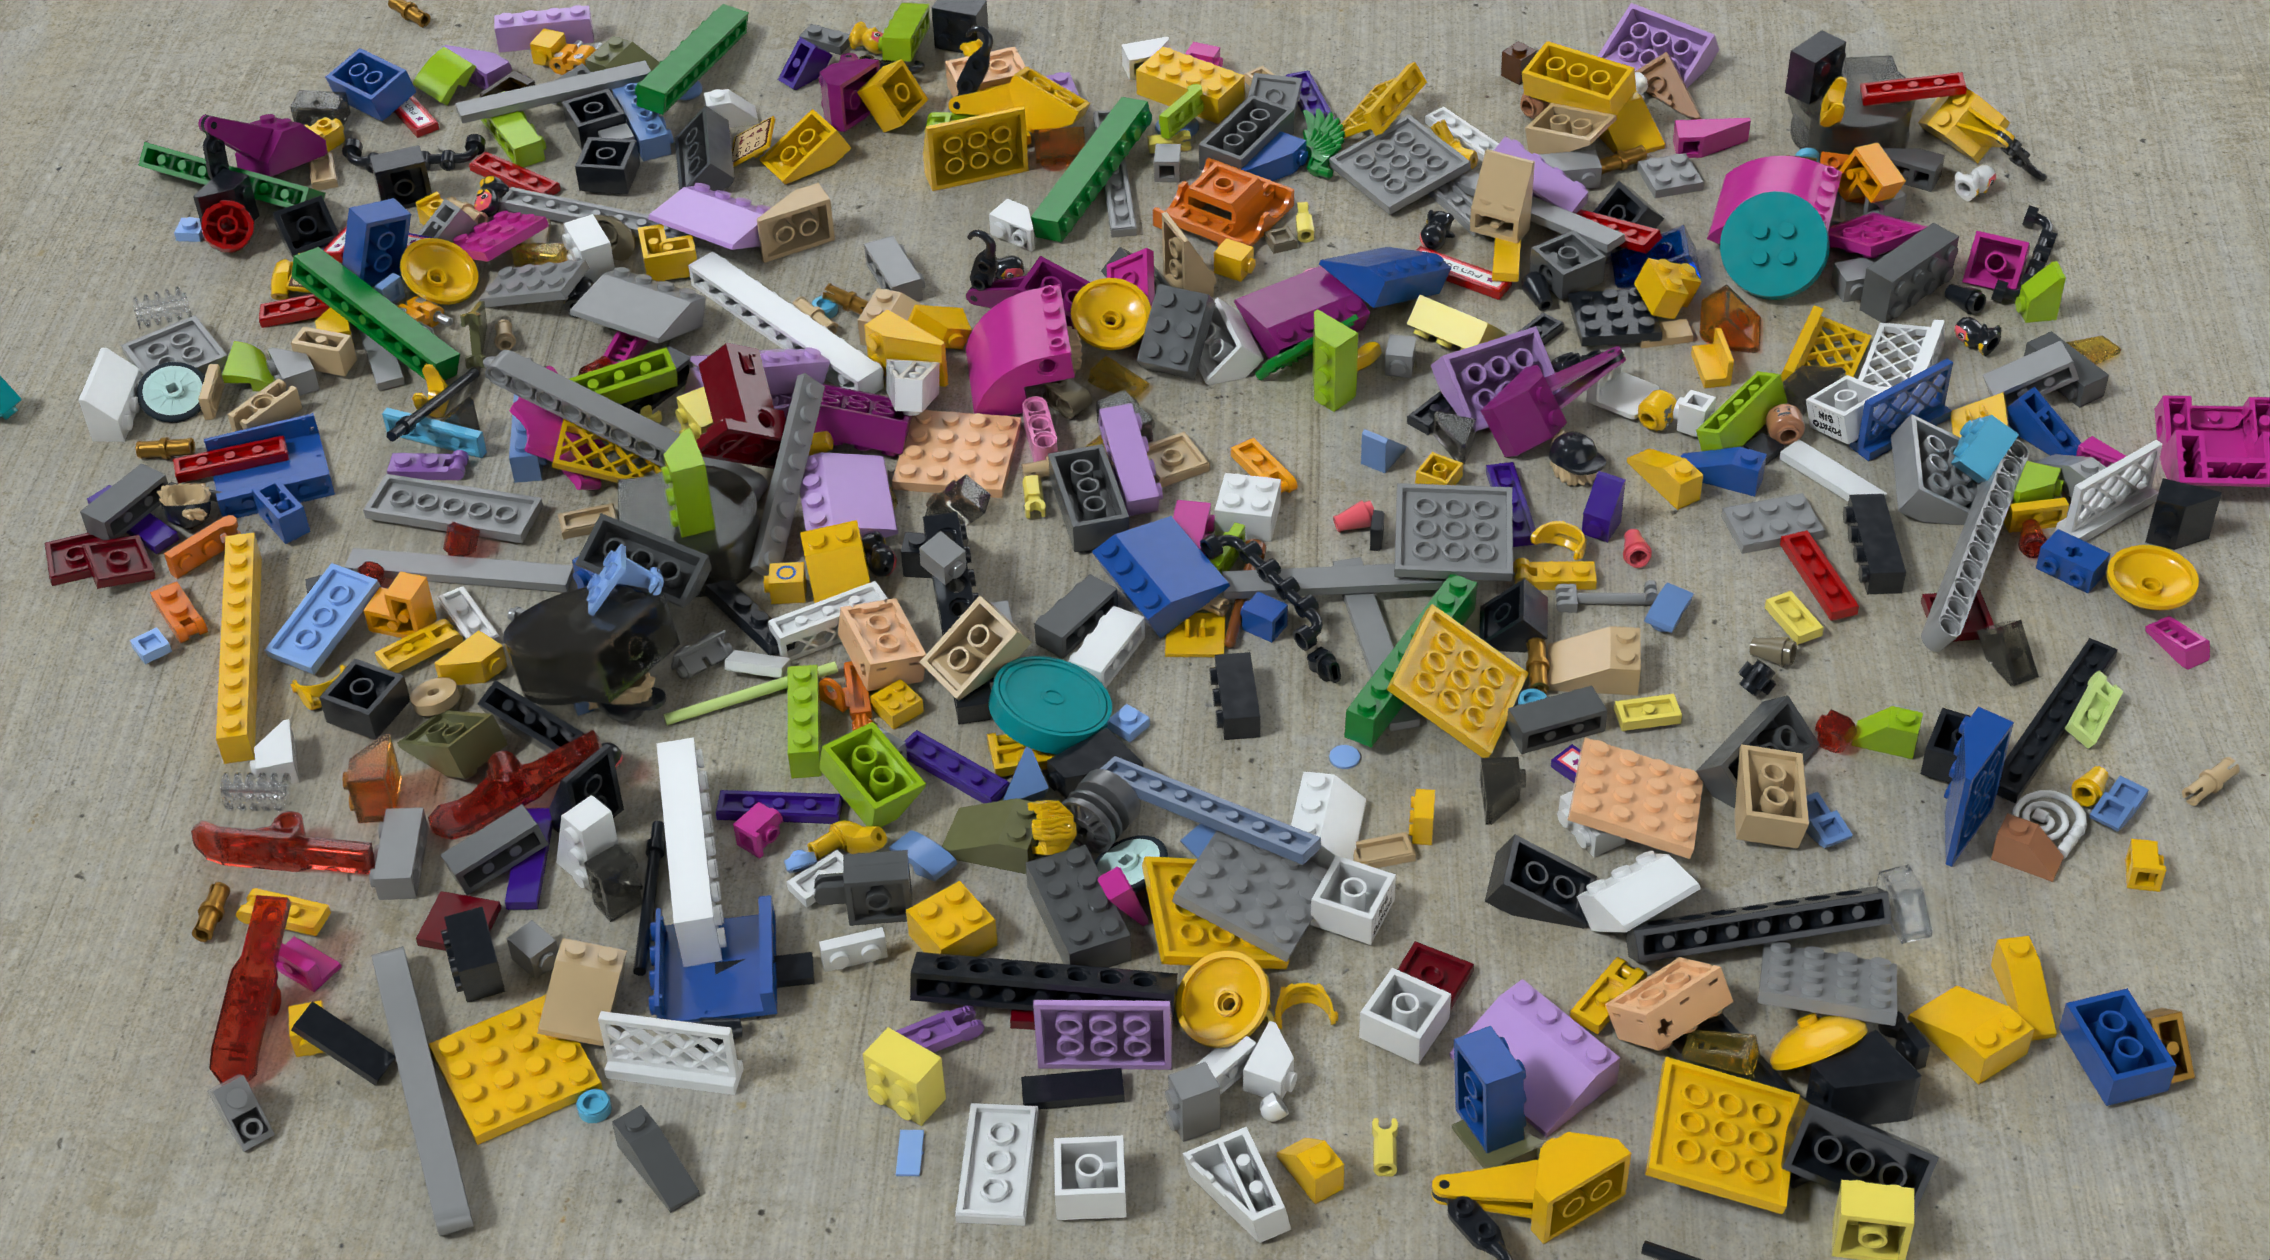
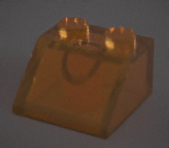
[1034,126,1085,167]
[1699,284,1761,353]
[342,734,402,823]

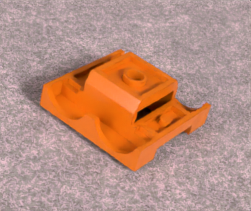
[1153,157,1294,247]

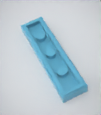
[382,407,487,458]

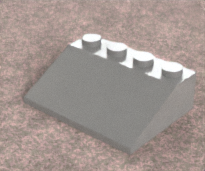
[570,267,706,344]
[1891,414,1981,525]

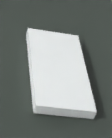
[955,1103,1039,1226]

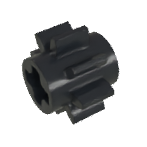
[1738,659,1776,697]

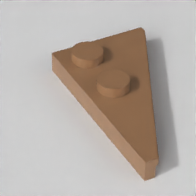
[1635,52,1702,120]

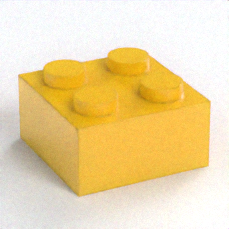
[1415,452,1463,485]
[870,679,924,730]
[1409,789,1435,845]

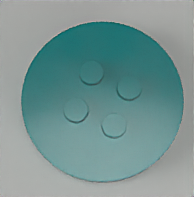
[1720,191,1830,300]
[989,656,1112,754]

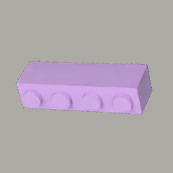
[494,5,594,53]
[1493,136,1589,214]
[1098,403,1163,516]

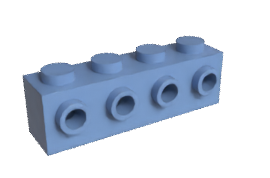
[612,83,674,161]
[509,394,547,483]

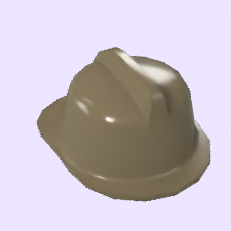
[594,215,635,261]

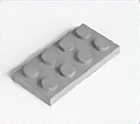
[479,260,590,307]

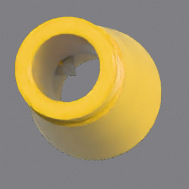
[2071,766,2109,807]

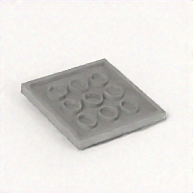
[1329,114,1471,215]
[1394,483,1513,581]
[1172,830,1328,962]
[1758,941,1897,1026]

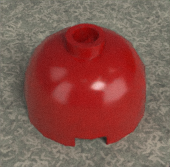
[201,200,254,253]

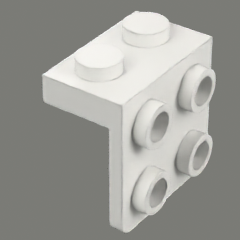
[1586,350,1659,420]

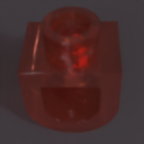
[443,522,480,557]
[1815,709,1857,753]

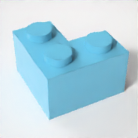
[1951,415,2019,483]

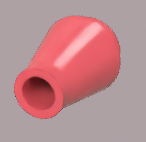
[1333,500,1374,532]
[1623,529,1652,568]

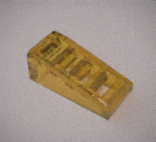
[511,243,568,267]
[2066,335,2121,365]
[1088,355,1150,401]
[1682,1030,1760,1075]

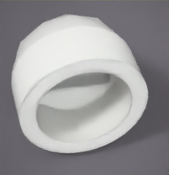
[1260,1091,1289,1122]

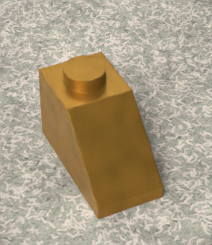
[2143,1008,2195,1083]

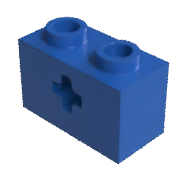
[252,478,311,544]
[2036,529,2111,593]

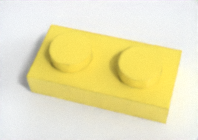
[1765,591,1824,645]
[1614,694,1682,731]

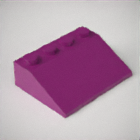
[1234,266,1370,359]
[814,384,912,456]

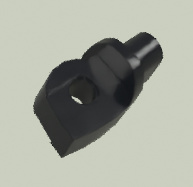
[1307,647,1341,683]

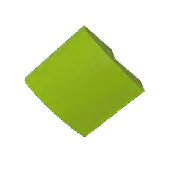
[413,47,476,106]

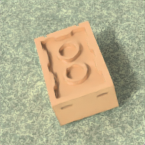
[945,47,1026,97]
[838,598,926,691]
[1605,957,1733,1051]

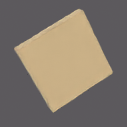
[1147,431,1210,488]

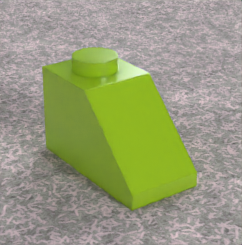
[2015,261,2066,323]
[2012,461,2064,504]
[1851,706,1923,759]

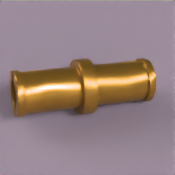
[388,0,431,28]
[1599,145,1647,175]
[822,283,869,315]
[135,437,195,459]
[1526,637,1550,694]
[192,882,231,942]

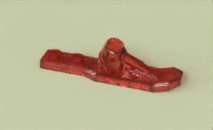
[428,730,602,840]
[191,811,375,874]
[209,895,292,1084]

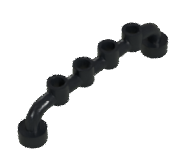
[342,134,486,173]
[1991,205,2058,303]
[1200,534,1323,651]

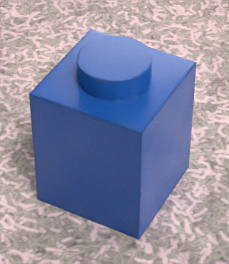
[1240,592,1288,643]

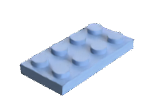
[264,563,381,675]

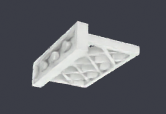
[1858,320,1945,403]
[2055,440,2163,542]
[598,1011,744,1095]

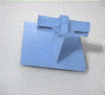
[587,544,664,617]

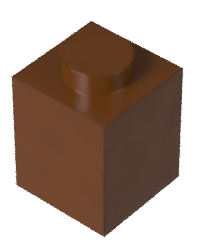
[1501,41,1537,85]

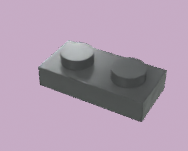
[799,24,850,55]

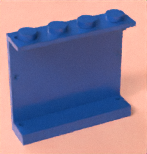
[204,413,335,519]
[649,895,778,1023]

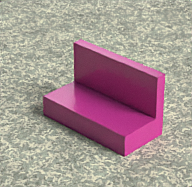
[261,936,341,992]

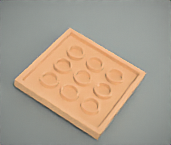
[892,409,1021,498]
[1568,737,1703,859]

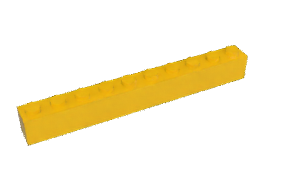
[216,532,262,764]

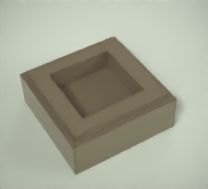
[1264,226,1298,254]

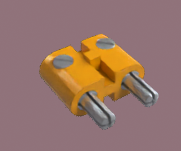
[549,40,603,75]
[398,296,453,334]

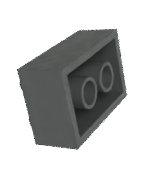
[1137,284,1216,380]

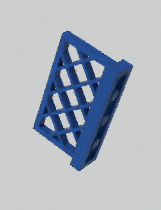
[1849,358,1953,462]

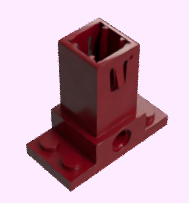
[696,342,812,469]

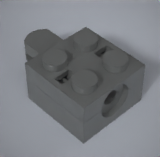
[1530,230,1612,300]
[814,850,913,926]

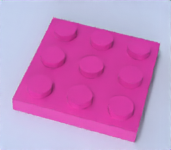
[453,211,549,262]
[1828,212,1926,258]

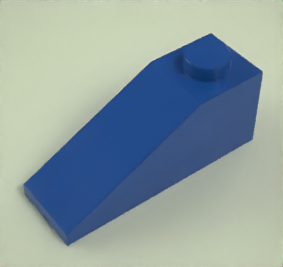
[1241,131,1308,181]
[2007,387,2081,456]
[1681,447,1767,497]

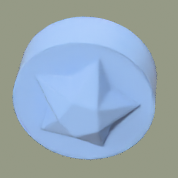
[784,849,817,873]

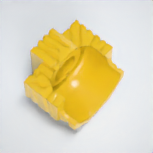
[1028,800,1077,855]

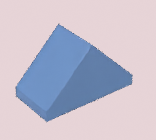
[1361,429,1407,473]
[1003,747,1049,802]

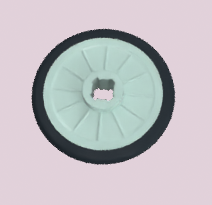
[137,362,205,422]
[1094,835,1168,893]

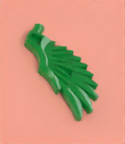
[1303,109,1345,179]
[1255,314,1359,380]

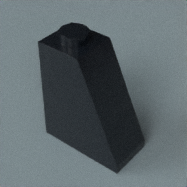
[1046,727,1143,799]

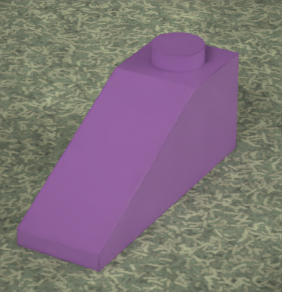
[443,45,512,90]

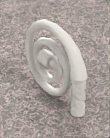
[2012,790,2087,859]

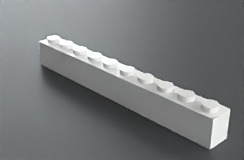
[688,251,884,394]

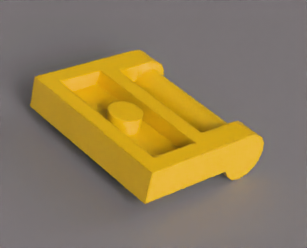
[986,733,1055,777]

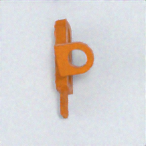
[819,661,873,731]

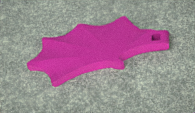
[509,365,606,490]

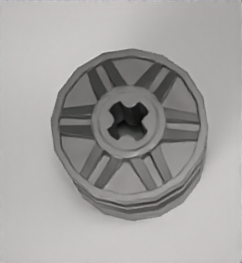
[1062,769,1140,853]

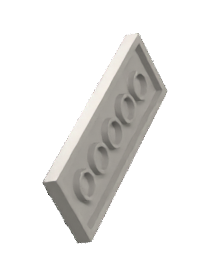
[363,474,543,543]

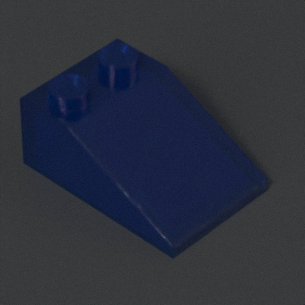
[1611,225,1701,288]

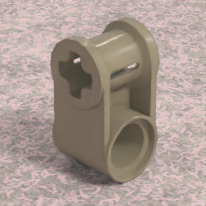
[1043,379,1092,419]

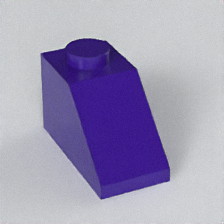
[777,37,833,90]
[1582,471,1626,543]

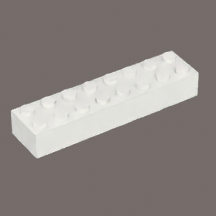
[656,738,727,967]

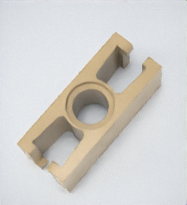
[227,378,303,432]

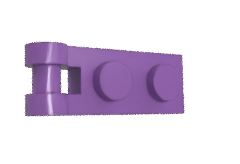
[387,450,469,480]

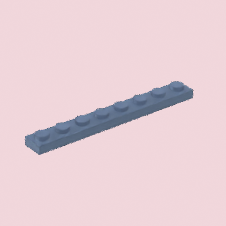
[1100,756,1321,865]

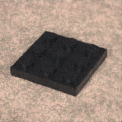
[1568,287,1662,346]

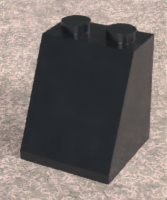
[1806,1030,1922,1125]

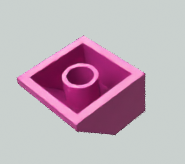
[1962,231,2030,290]

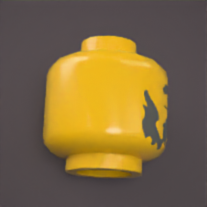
[1638,390,1677,431]

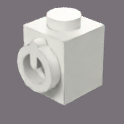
[1673,390,1716,437]

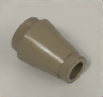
[1750,637,1797,667]

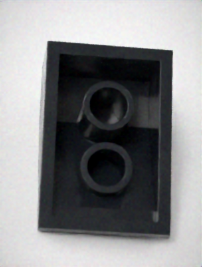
[549,743,624,833]
[1484,834,1597,929]

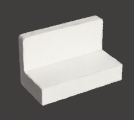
[1196,1036,1257,1095]

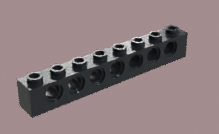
[923,512,994,725]
[1625,886,1892,963]
[910,952,1178,1023]

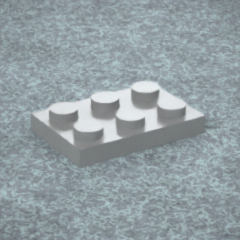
[1721,493,1825,554]

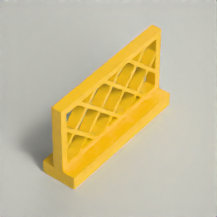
[1341,62,1427,139]
[1781,305,1872,395]
[552,418,676,489]

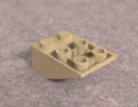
[1470,149,1535,243]

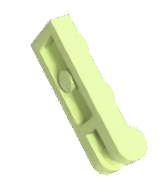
[2065,671,2123,748]

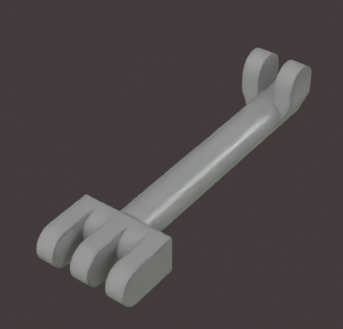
[1555,580,1658,613]

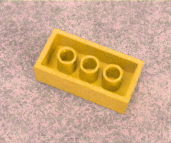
[1522,41,1636,116]
[1136,46,1245,124]

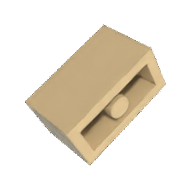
[291,326,357,376]

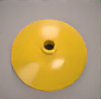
[400,238,478,305]
[1071,278,1151,350]
[2107,545,2199,611]
[1176,951,1270,1048]
[1770,1013,1868,1070]

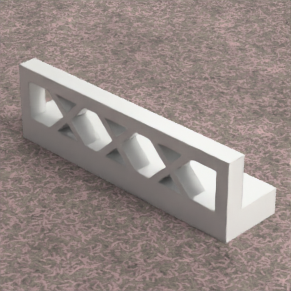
[768,581,888,661]

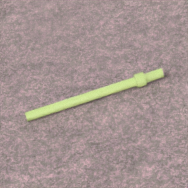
[663,661,838,725]

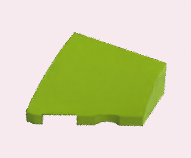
[222,341,275,391]

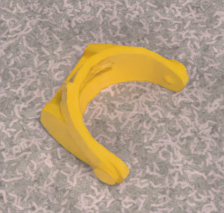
[1820,77,1847,127]
[412,364,449,418]
[1530,521,1587,561]
[290,665,347,710]
[1273,983,1338,1029]

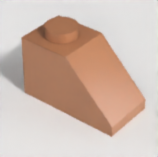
[1991,813,2064,882]

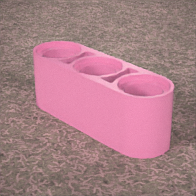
[1023,396,1058,462]

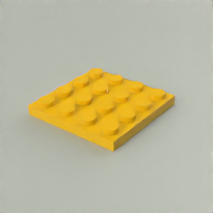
[1386,604,1529,760]
[1142,856,1290,969]
[428,994,603,1145]
[1645,1057,1800,1214]

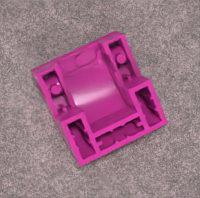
[1707,156,1842,244]
[966,284,1075,416]
[2154,395,2270,487]

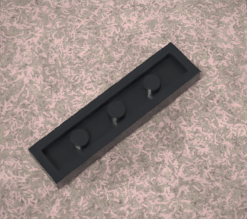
[705,580,796,655]

